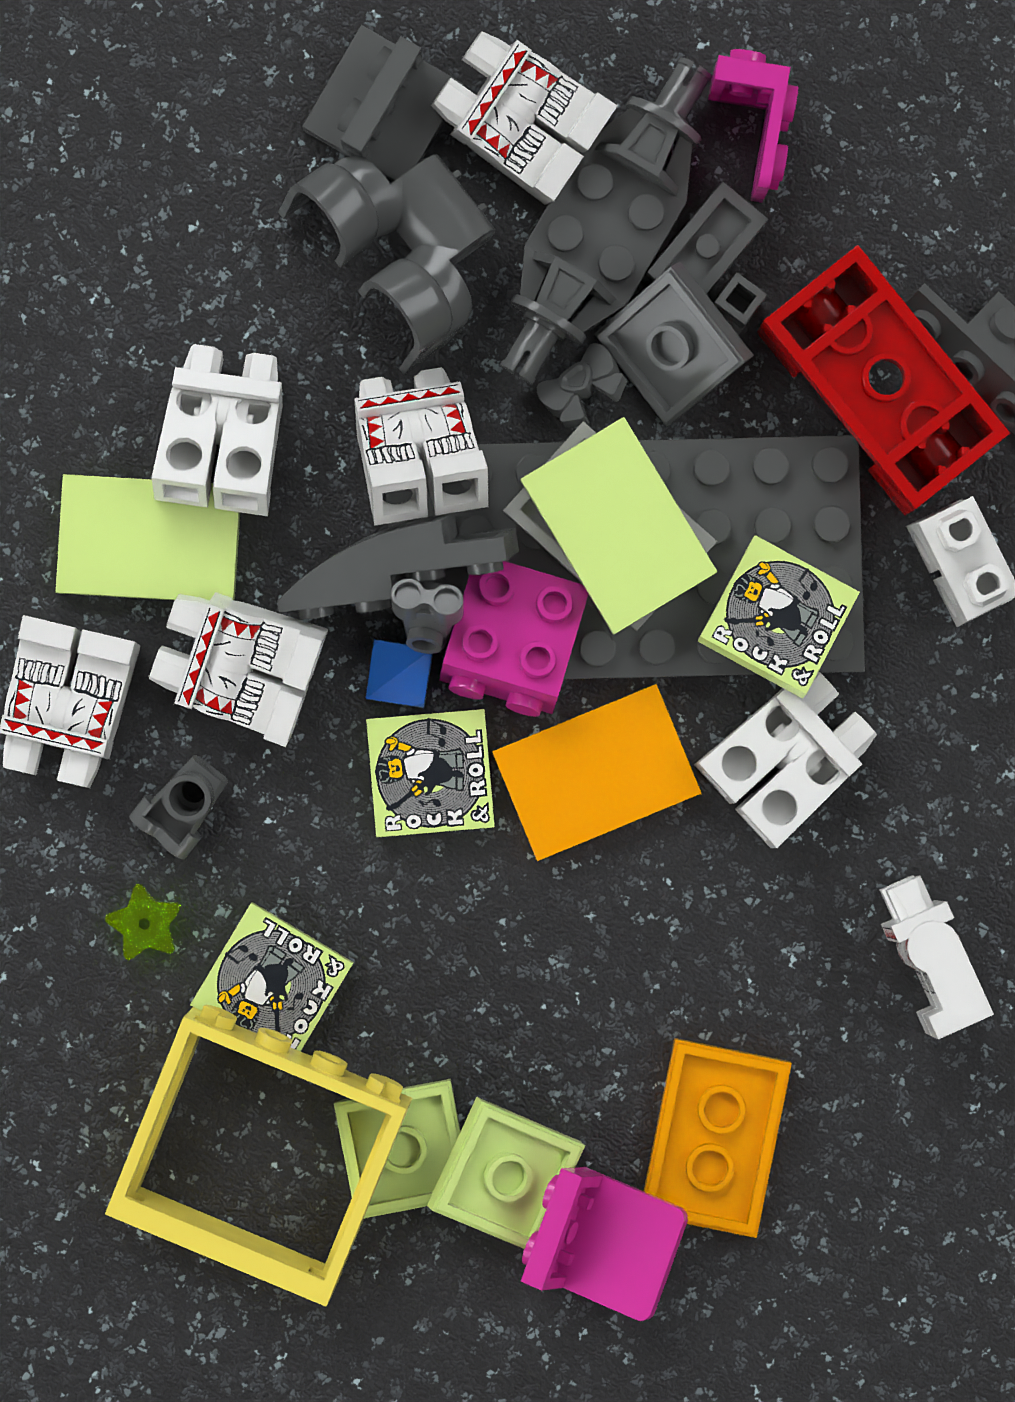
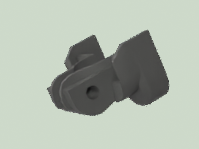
[278,154,496,375]

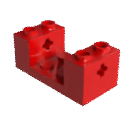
[757,245,1010,516]

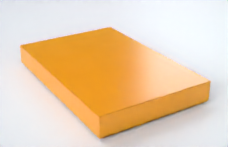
[492,684,701,861]
[644,1038,792,1238]

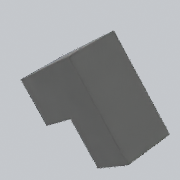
[714,273,767,335]

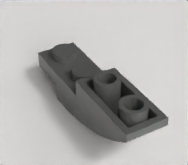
[277,513,519,619]

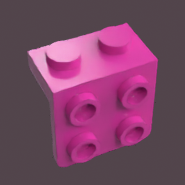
[708,49,798,203]
[439,561,588,717]
[521,1167,688,1321]

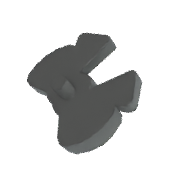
[537,343,627,427]

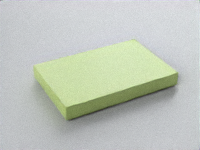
[520,417,717,635]
[56,474,240,601]

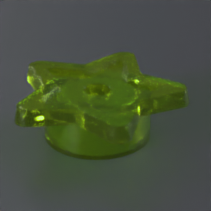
[105,884,181,960]

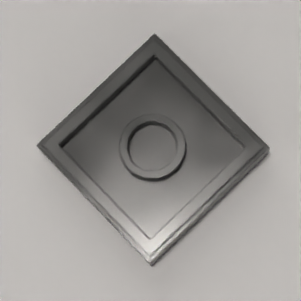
[594,261,754,427]

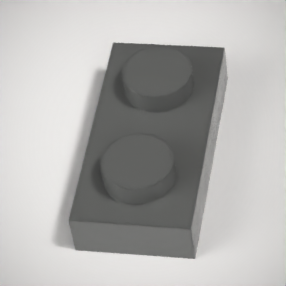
[646,182,768,295]

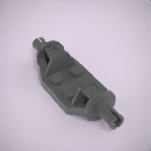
[500,57,712,384]

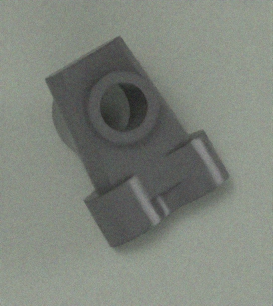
[391,579,464,654]
[129,755,228,860]

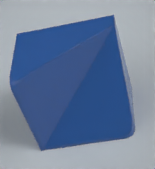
[366,640,433,708]

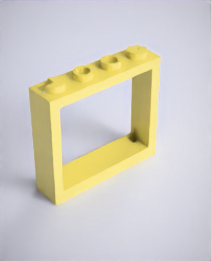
[105,1005,412,1307]

